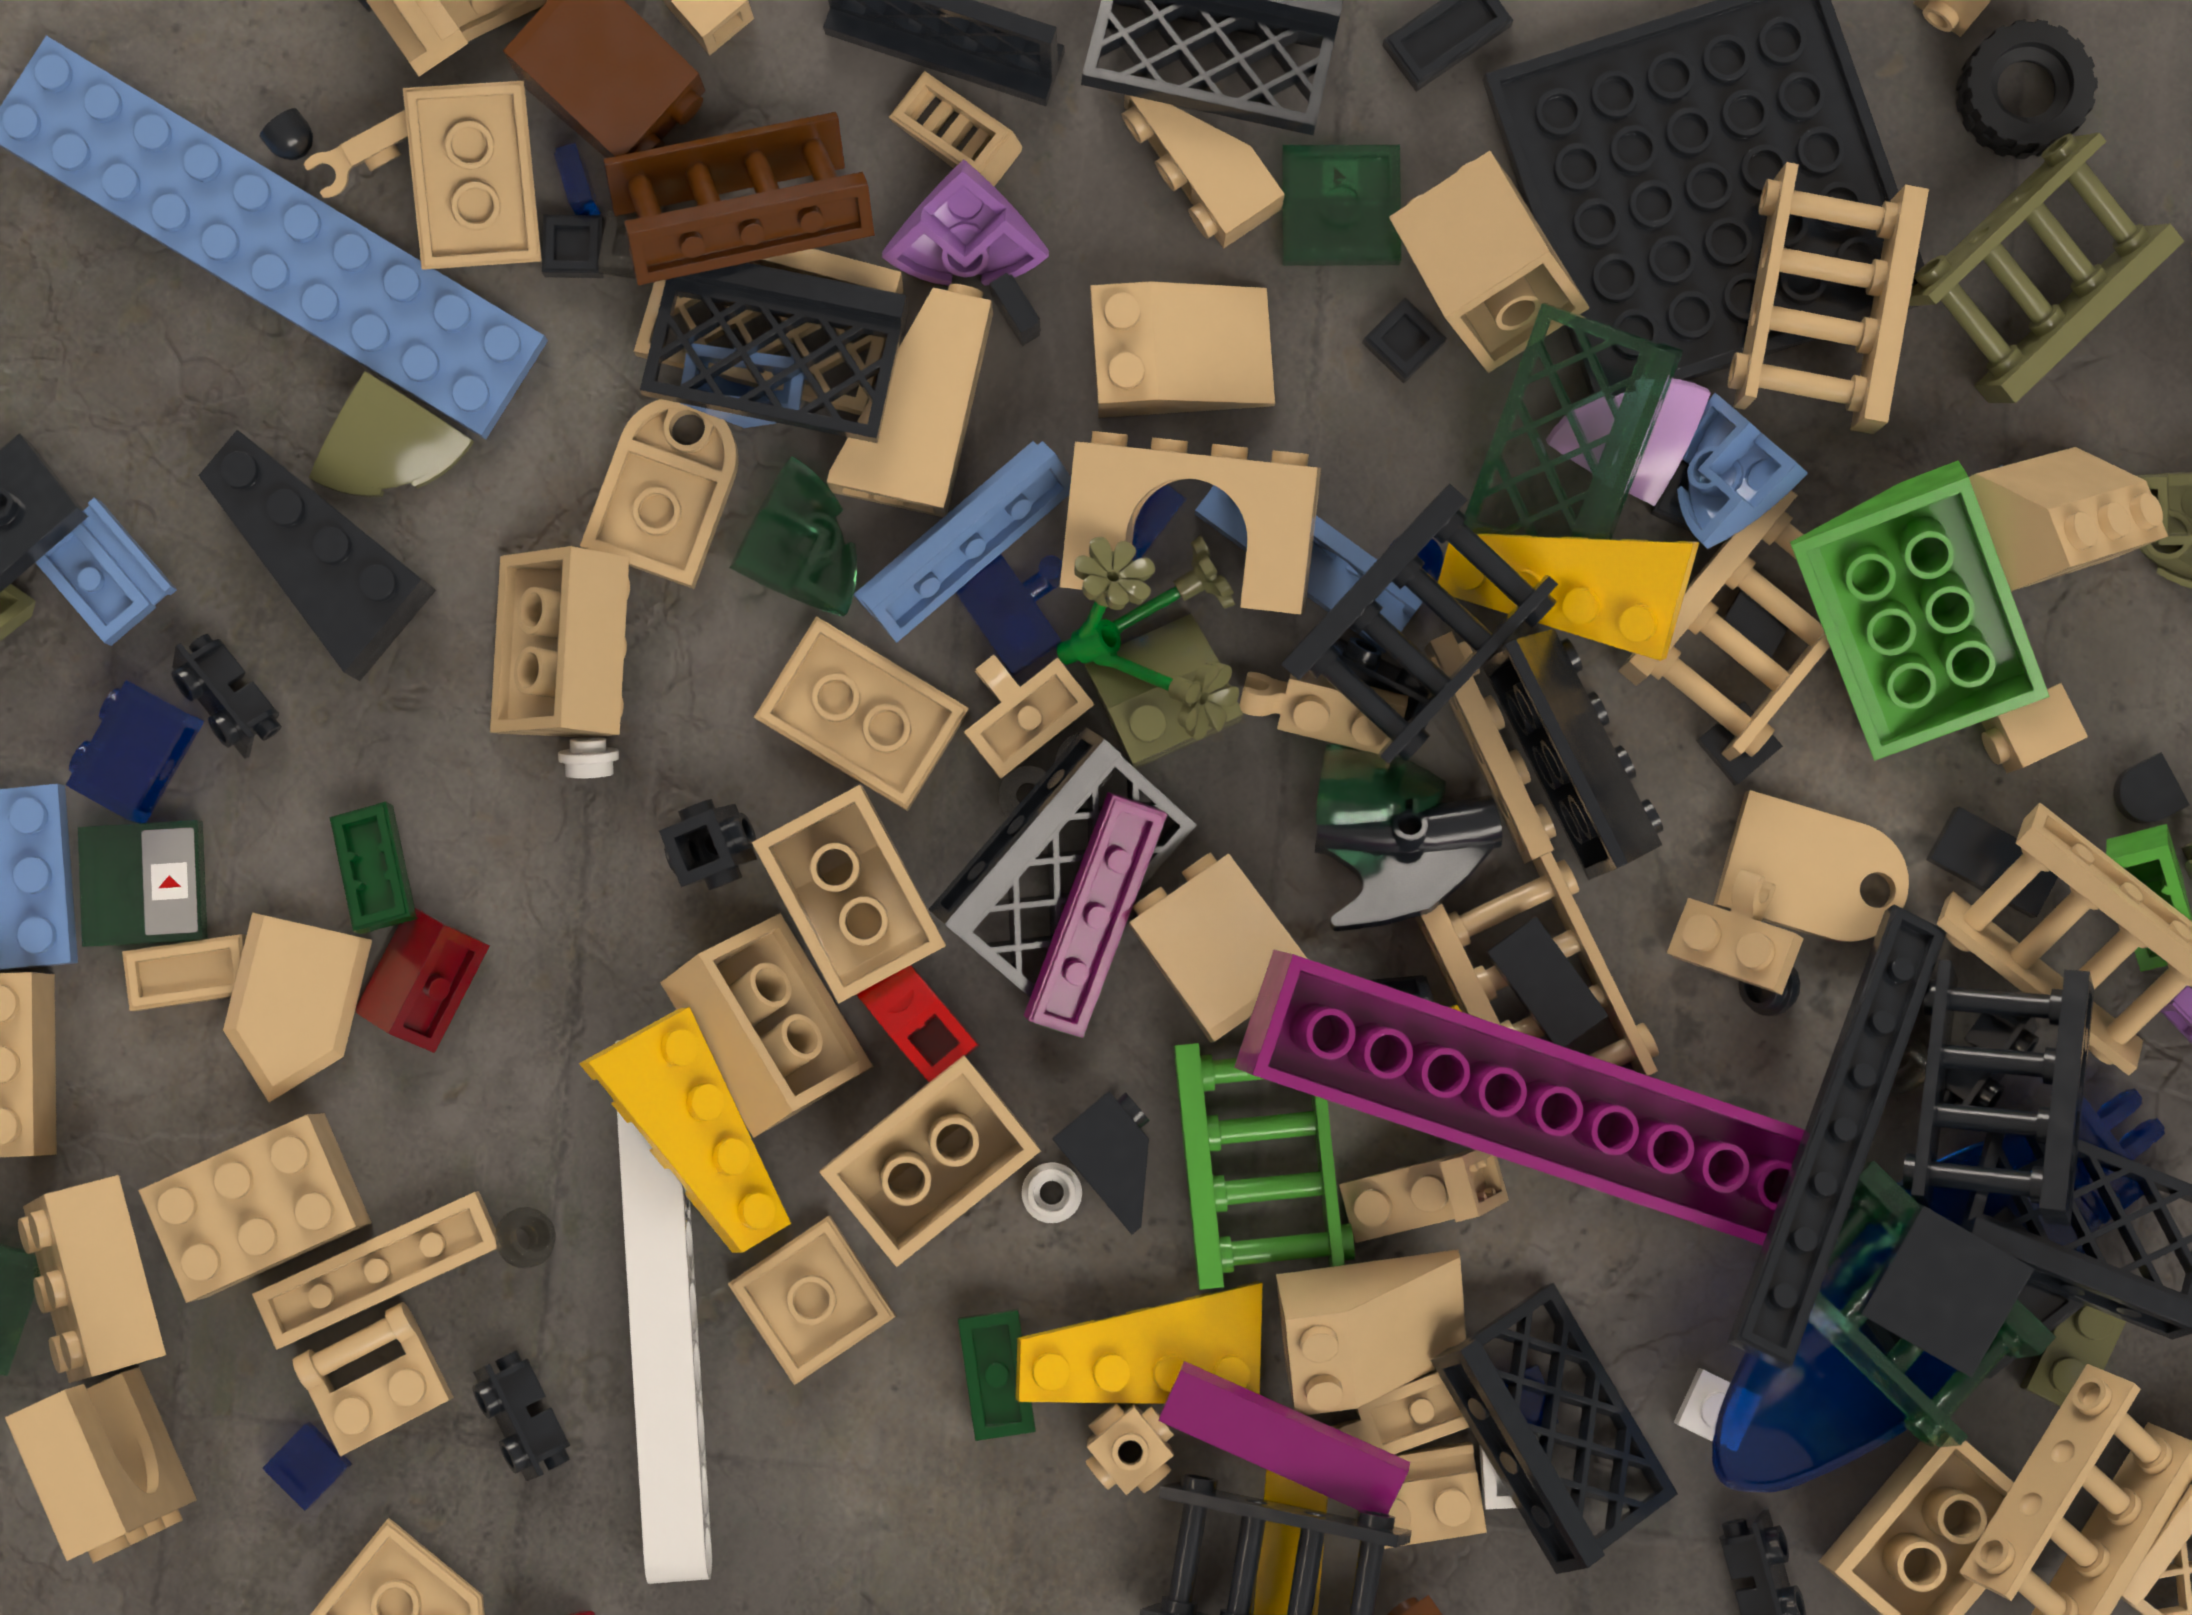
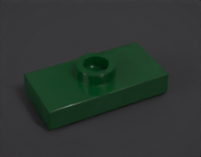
[330,801,417,935]

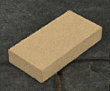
[122,934,247,1011]

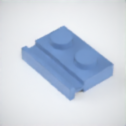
[35,497,177,646]

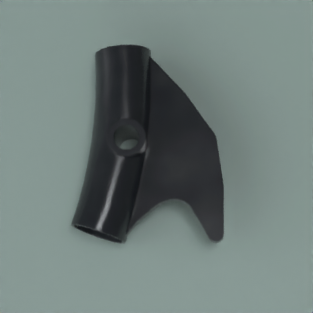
[1315,795,1503,932]

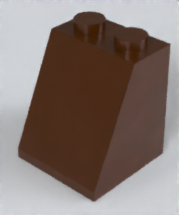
[503,0,706,158]

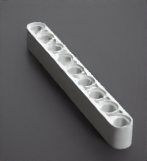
[615,1040,712,1584]

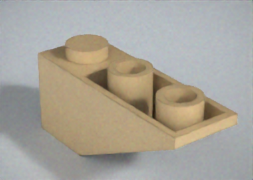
[1121,95,1285,249]

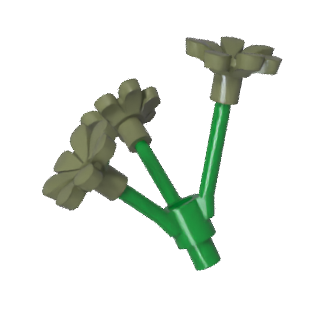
[1057,535,1239,740]

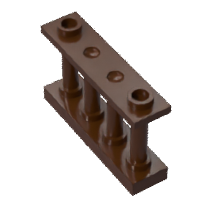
[603,111,875,285]

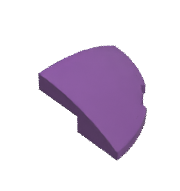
[882,159,1049,286]

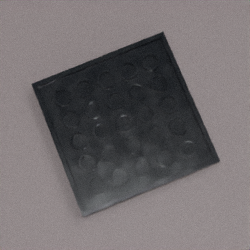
[1483,0,1924,399]

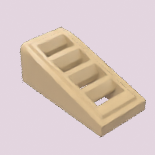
[889,71,1022,187]

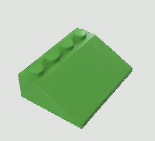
[1790,460,2050,761]

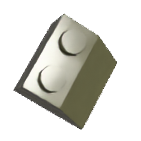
[1083,613,1243,769]

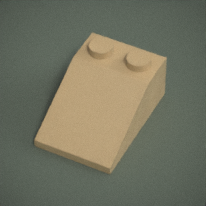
[1090,282,1275,418]
[752,785,946,1004]
[1276,1250,1466,1415]

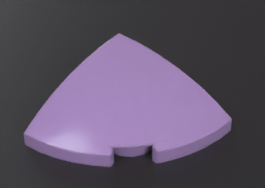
[1546,378,1711,506]

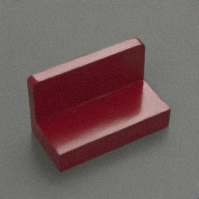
[355,908,490,1053]

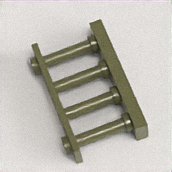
[1909,132,2184,403]

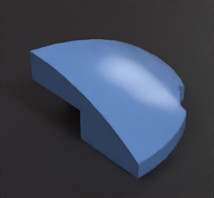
[1677,393,1808,548]

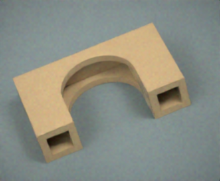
[1060,431,1321,615]
[5,1367,197,1563]

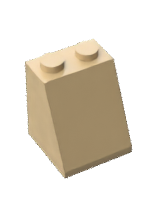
[1389,151,1589,373]
[1129,852,1307,1043]

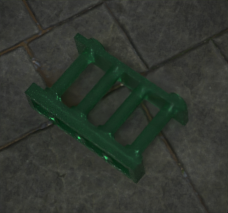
[1809,1160,2056,1447]

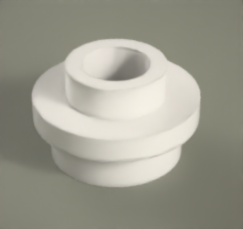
[558,737,619,778]
[1022,1162,1082,1223]

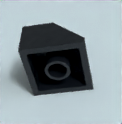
[1052,1091,1150,1235]

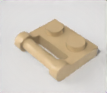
[292,1302,454,1456]

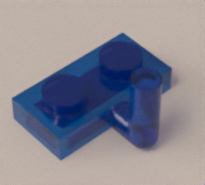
[955,554,1062,676]

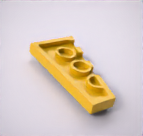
[1438,533,1699,661]
[579,1007,791,1253]
[1016,1281,1263,1404]

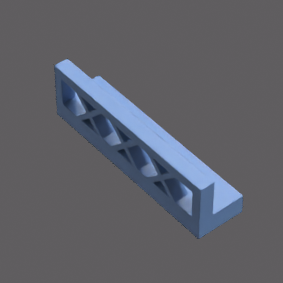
[853,441,1071,643]
[1194,485,1423,653]

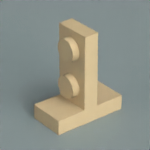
[1339,1148,1509,1243]

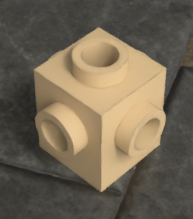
[1085,1403,1174,1495]

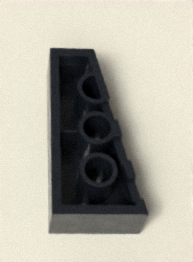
[198,430,436,681]

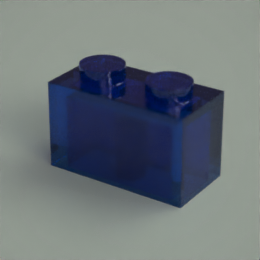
[66,680,205,825]

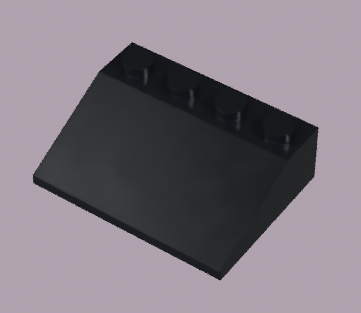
[1483,629,1663,880]

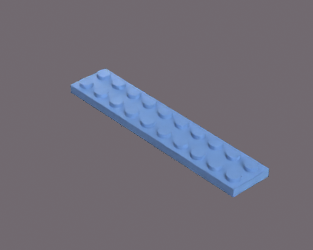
[0,36,548,440]

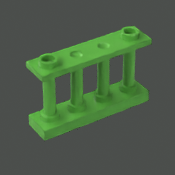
[1173,1043,1355,1290]

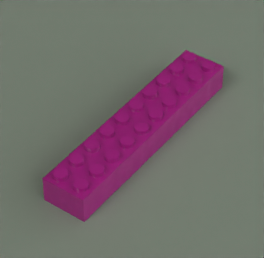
[1234,949,1805,1246]

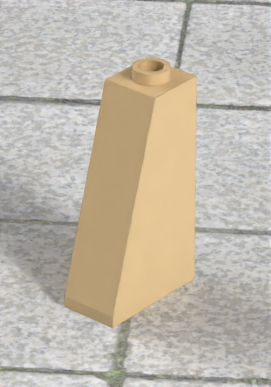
[827,284,993,517]

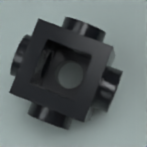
[659,799,757,890]

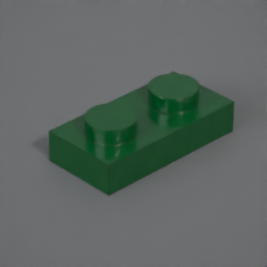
[958,1309,1036,1441]

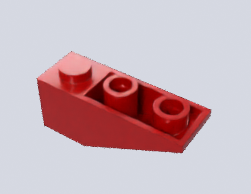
[856,965,980,1082]

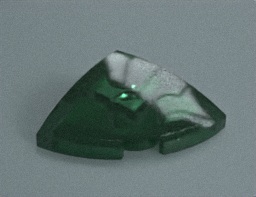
[729,456,857,617]
[1316,744,1446,825]

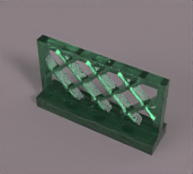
[1464,302,1683,540]

